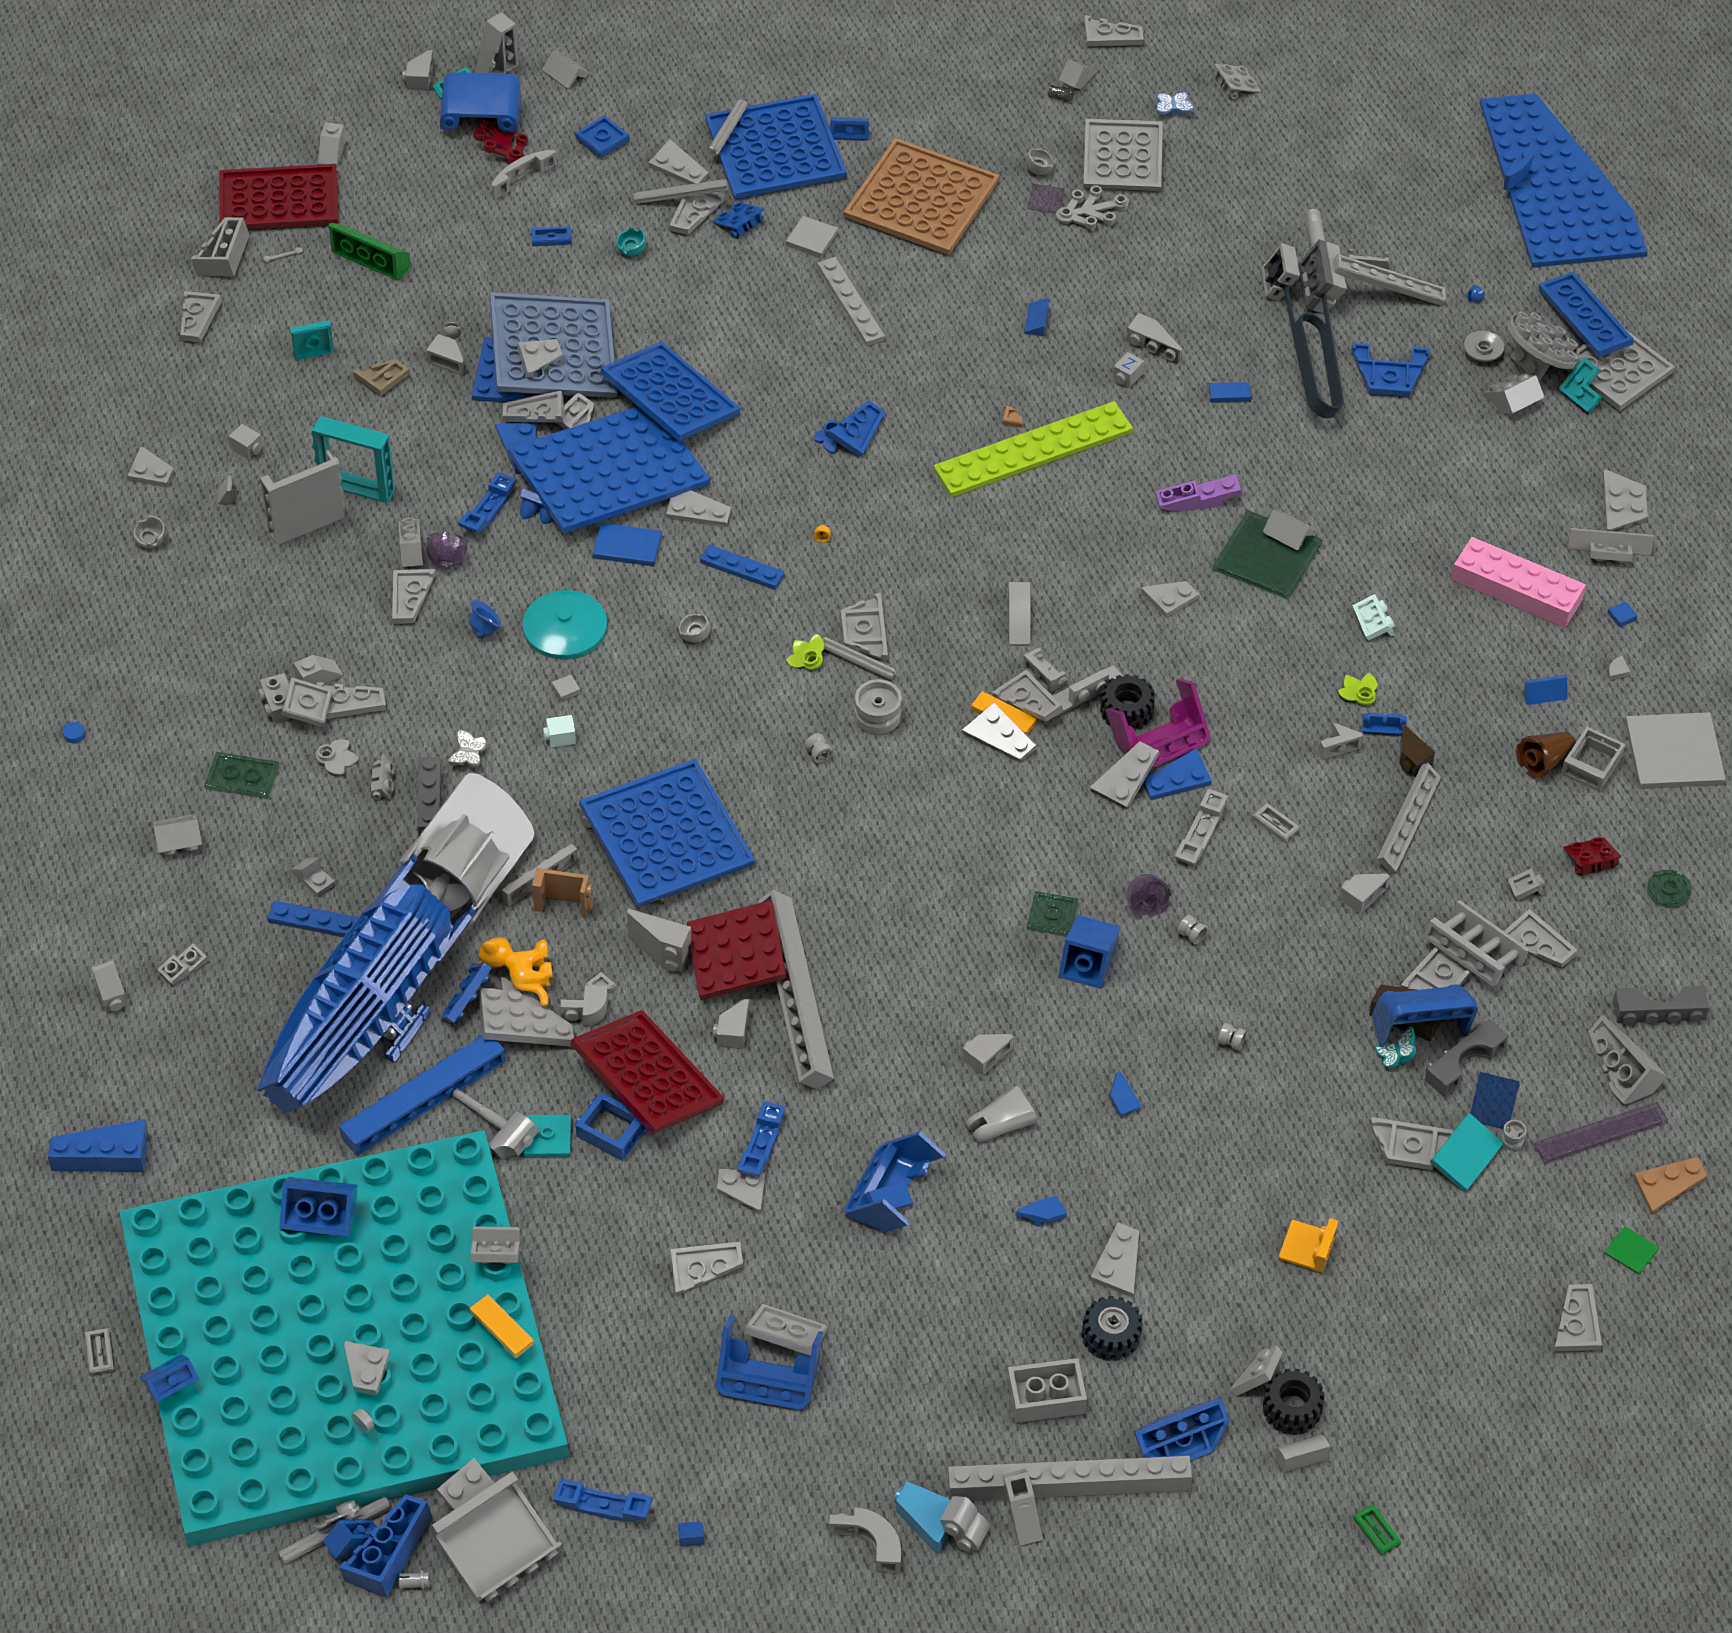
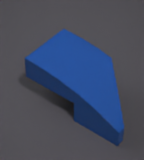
[1109,1072,1141,1116]
[1015,1196,1067,1227]

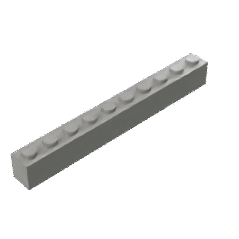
[758,890,834,1089]
[948,1456,1192,1501]

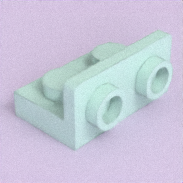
[1352,594,1395,641]

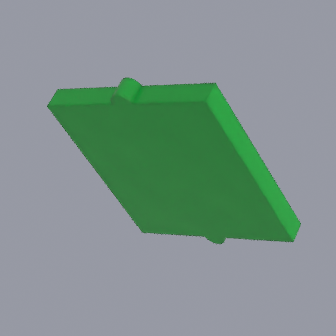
[1604,1226,1659,1275]

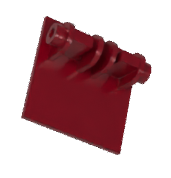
[1563,837,1621,876]

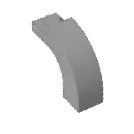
[829,1507,901,1573]

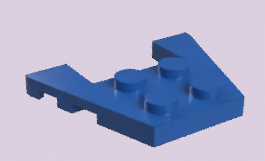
[1351,343,1430,397]

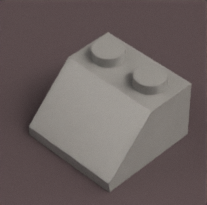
[153,814,202,855]

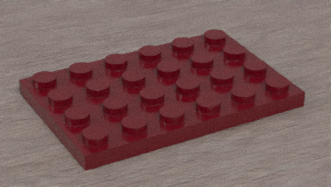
[219,164,338,230]
[570,1010,725,1135]

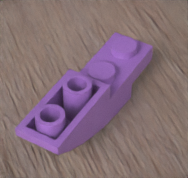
[1156,474,1242,511]

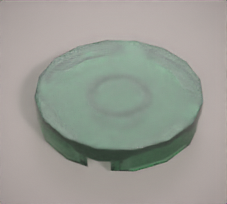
[1647,870,1692,908]

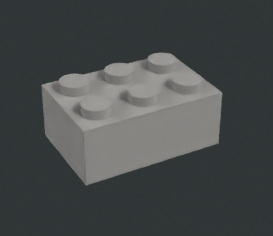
[1007,1358,1087,1423]

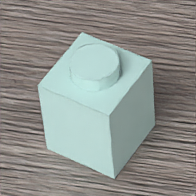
[543,715,576,748]

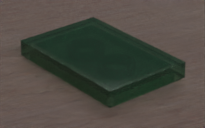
[204,752,279,799]

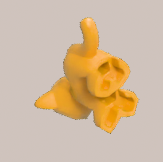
[479,937,552,1007]

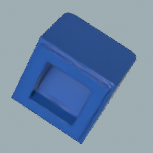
[678,1521,704,1547]

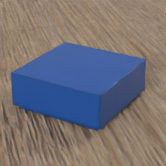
[1608,601,1638,627]

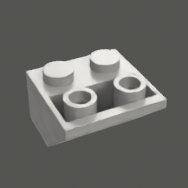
[1483,373,1544,414]

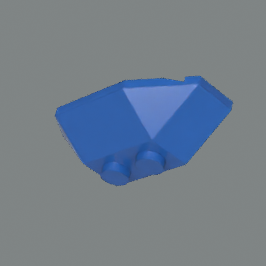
[1134,1398,1230,1460]

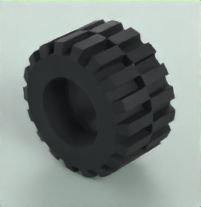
[1100,674,1155,730]
[1262,1368,1325,1435]

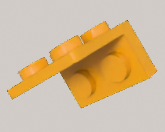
[1279,1218,1339,1273]

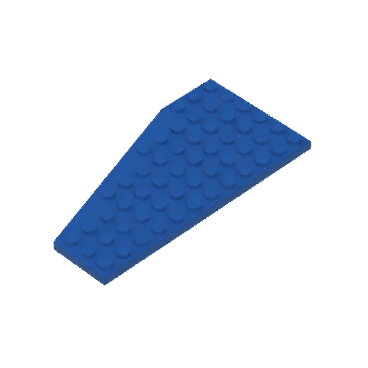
[1480,94,1648,267]

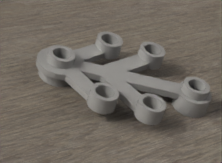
[1056,185,1129,229]

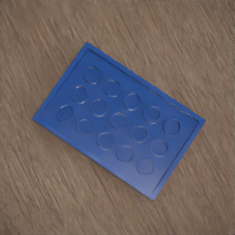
[600,341,741,441]

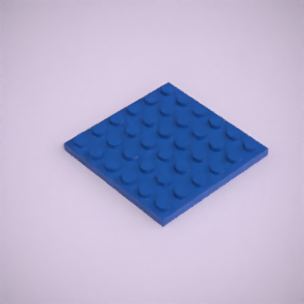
[705,94,847,199]
[579,759,755,908]

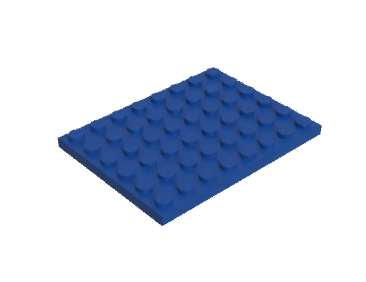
[508,406,710,533]

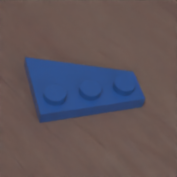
[441,963,491,1023]

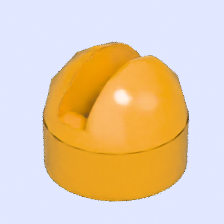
[814,525,831,543]

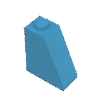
[894,1481,950,1554]

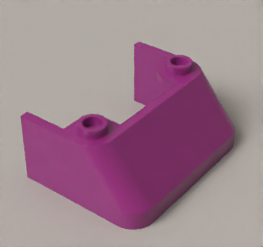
[1106,678,1210,768]

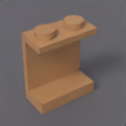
[532,868,593,918]

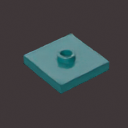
[290,320,334,360]
[524,1115,571,1158]

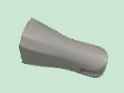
[965,1086,1037,1142]

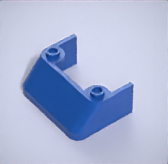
[1372,984,1478,1047]
[844,1131,946,1232]
[716,1315,823,1409]

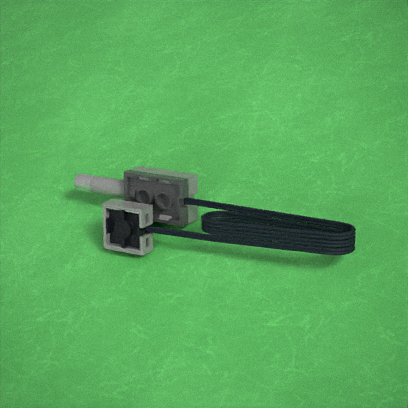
[1261,209,1347,419]

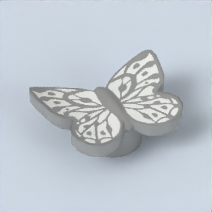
[448,730,486,767]

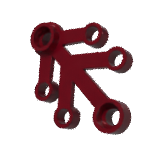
[473,117,528,164]

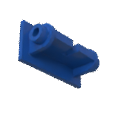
[1362,711,1407,735]

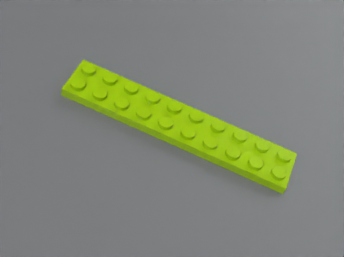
[933,401,1133,497]

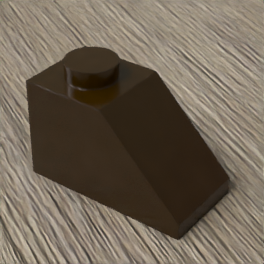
[1399,726,1435,777]

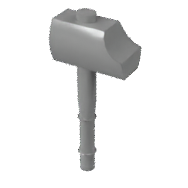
[452,1089,539,1160]

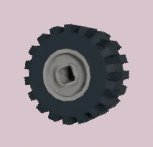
[1081,1296,1143,1361]

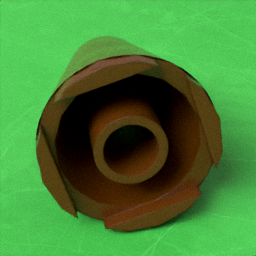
[1516,732,1576,778]

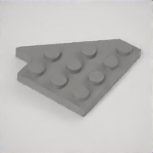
[479,977,574,1047]

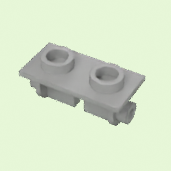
[371,754,395,800]

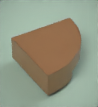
[1002,406,1022,428]

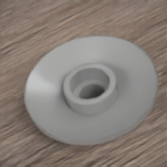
[1464,331,1504,362]

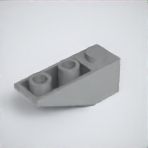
[1126,313,1182,363]
[398,518,423,567]
[1002,1469,1043,1546]

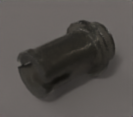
[1048,85,1074,102]

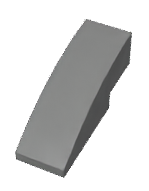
[1008,582,1030,646]

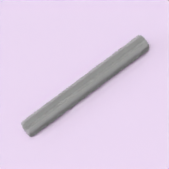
[633,179,728,204]
[279,1497,391,1564]

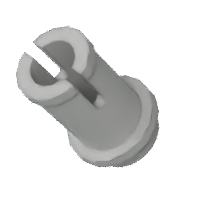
[399,1570,431,1590]

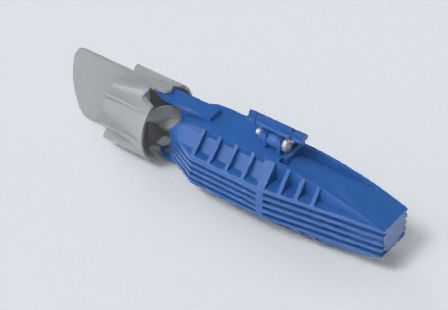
[257,773,535,1114]

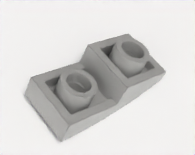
[157,944,209,985]

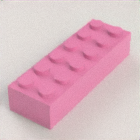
[1451,537,1586,628]

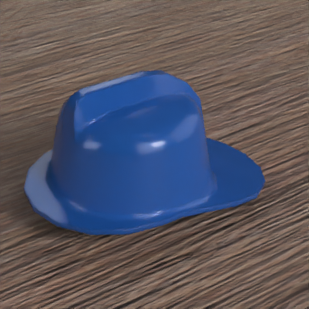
[468,600,502,638]

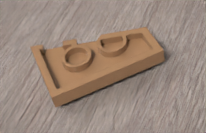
[1633,1157,1707,1215]

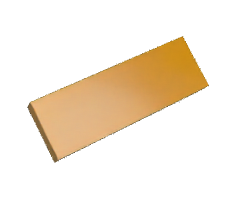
[971,691,1037,736]
[470,1295,534,1358]

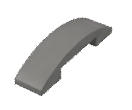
[491,150,557,199]
[1174,788,1228,866]

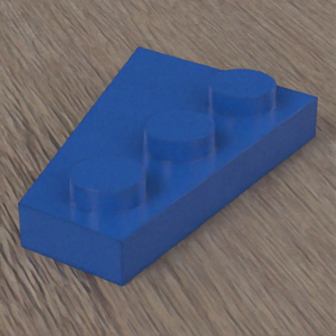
[826,400,885,457]
[495,423,536,474]
[1143,748,1212,800]

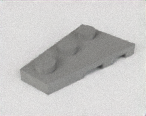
[649,139,708,184]
[180,291,222,342]
[666,490,731,527]
[992,669,1063,722]
[1090,741,1160,808]
[1504,909,1578,968]
[671,1242,743,1295]

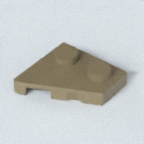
[353,359,410,396]

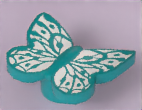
[1375,1026,1416,1069]

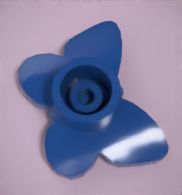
[814,420,839,454]

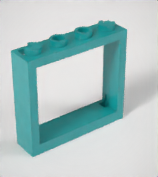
[311,416,395,503]

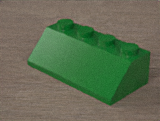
[329,223,411,281]

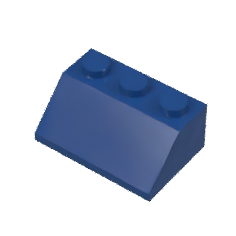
[279,1177,358,1237]

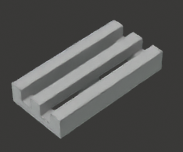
[1253,803,1300,843]
[85,1328,114,1376]

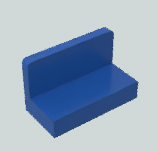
[140,1354,199,1402]

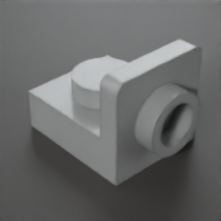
[1508,868,1545,900]

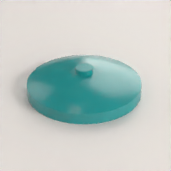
[523,590,607,659]

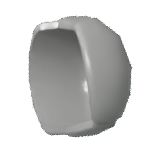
[1025,148,1055,176]
[133,515,165,549]
[678,614,711,643]

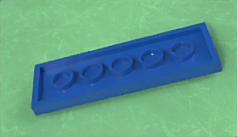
[1539,271,1634,358]

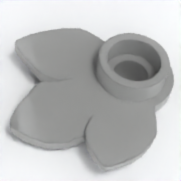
[316,739,359,775]
[313,1500,360,1529]

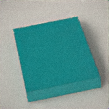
[1429,1113,1503,1192]

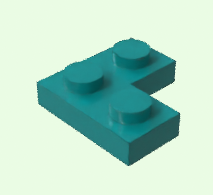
[1559,357,1603,413]

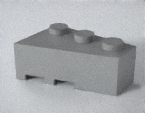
[475,12,519,74]
[191,217,249,277]

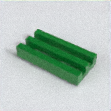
[1353,1504,1401,1556]

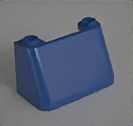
[440,72,521,132]

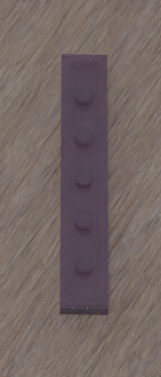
[1534,1101,1668,1164]

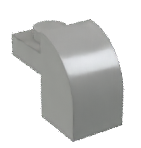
[561,985,608,1027]

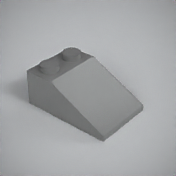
[627,909,692,973]

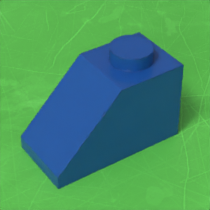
[323,1519,377,1559]

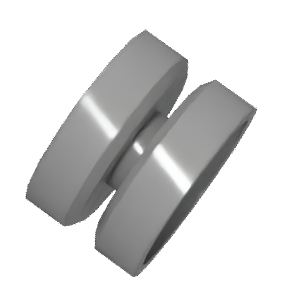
[854,679,902,735]

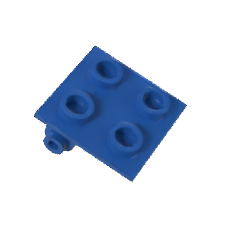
[712,202,764,238]

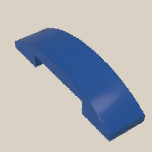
[458,472,516,533]
[737,1101,785,1177]
[553,1479,653,1521]

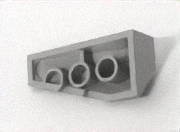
[1589,1015,1667,1105]

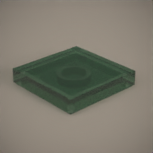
[1027,891,1078,937]

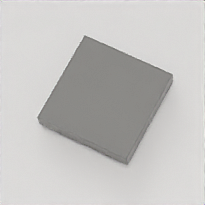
[786,216,838,258]
[281,677,332,727]

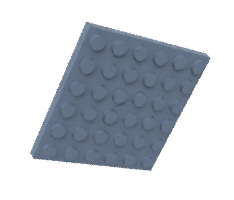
[489,292,618,398]

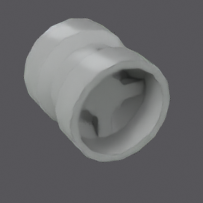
[805,733,833,764]
[1177,915,1208,945]
[1217,1022,1247,1051]
[1501,1120,1527,1151]

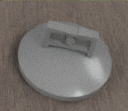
[1508,312,1580,381]

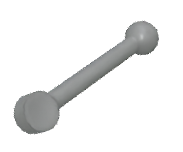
[263,247,303,263]

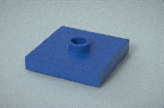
[575,115,630,158]

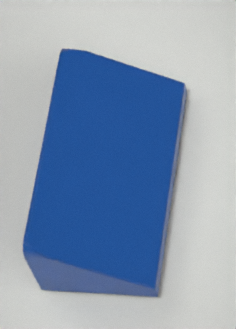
[1024,298,1049,336]
[1523,675,1568,705]

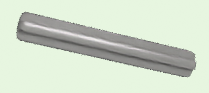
[709,99,747,155]
[823,637,896,680]

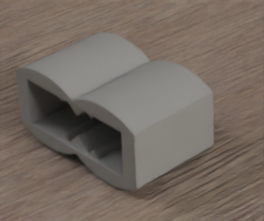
[940,1496,990,1551]

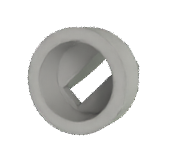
[444,321,460,339]

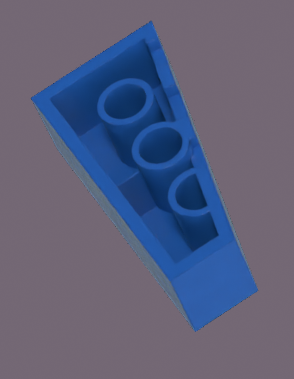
[48,1119,148,1172]
[339,1494,433,1597]

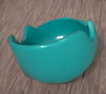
[616,227,646,257]

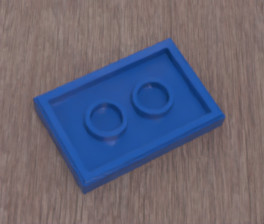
[593,523,662,566]

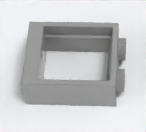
[1561,727,1626,792]

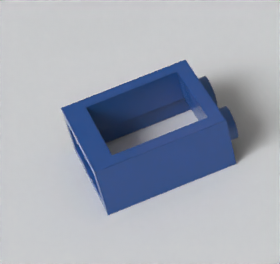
[575,1093,647,1161]

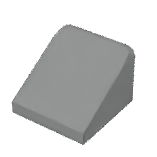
[218,475,234,504]

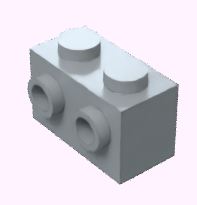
[258,673,292,724]

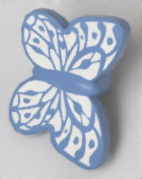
[1156,92,1193,115]

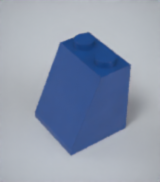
[1058,915,1121,989]

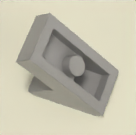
[1319,723,1363,760]
[290,857,335,897]

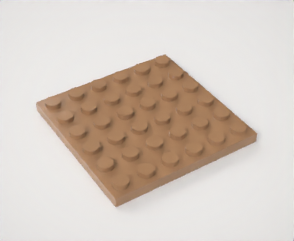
[843,138,1000,255]

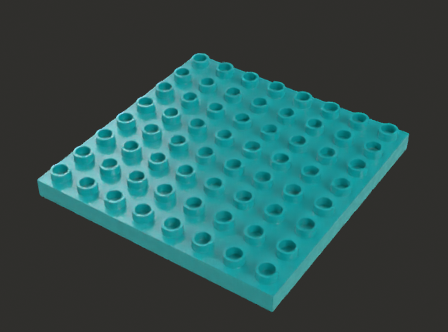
[119,1130,569,1547]

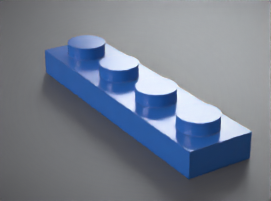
[700,544,784,590]
[267,901,359,937]

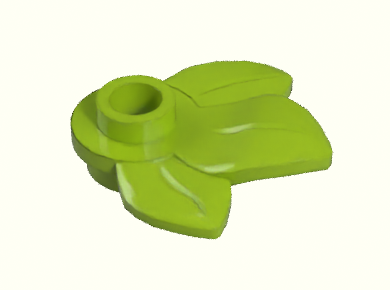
[786,634,825,670]
[1338,673,1378,705]

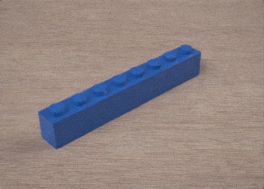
[339,1036,506,1156]

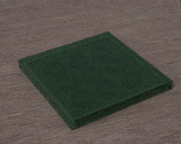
[1212,510,1323,600]

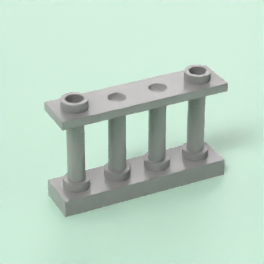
[1423,900,1529,987]

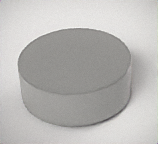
[351,1409,374,1433]

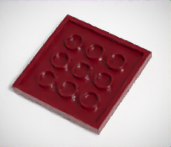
[686,900,787,1000]

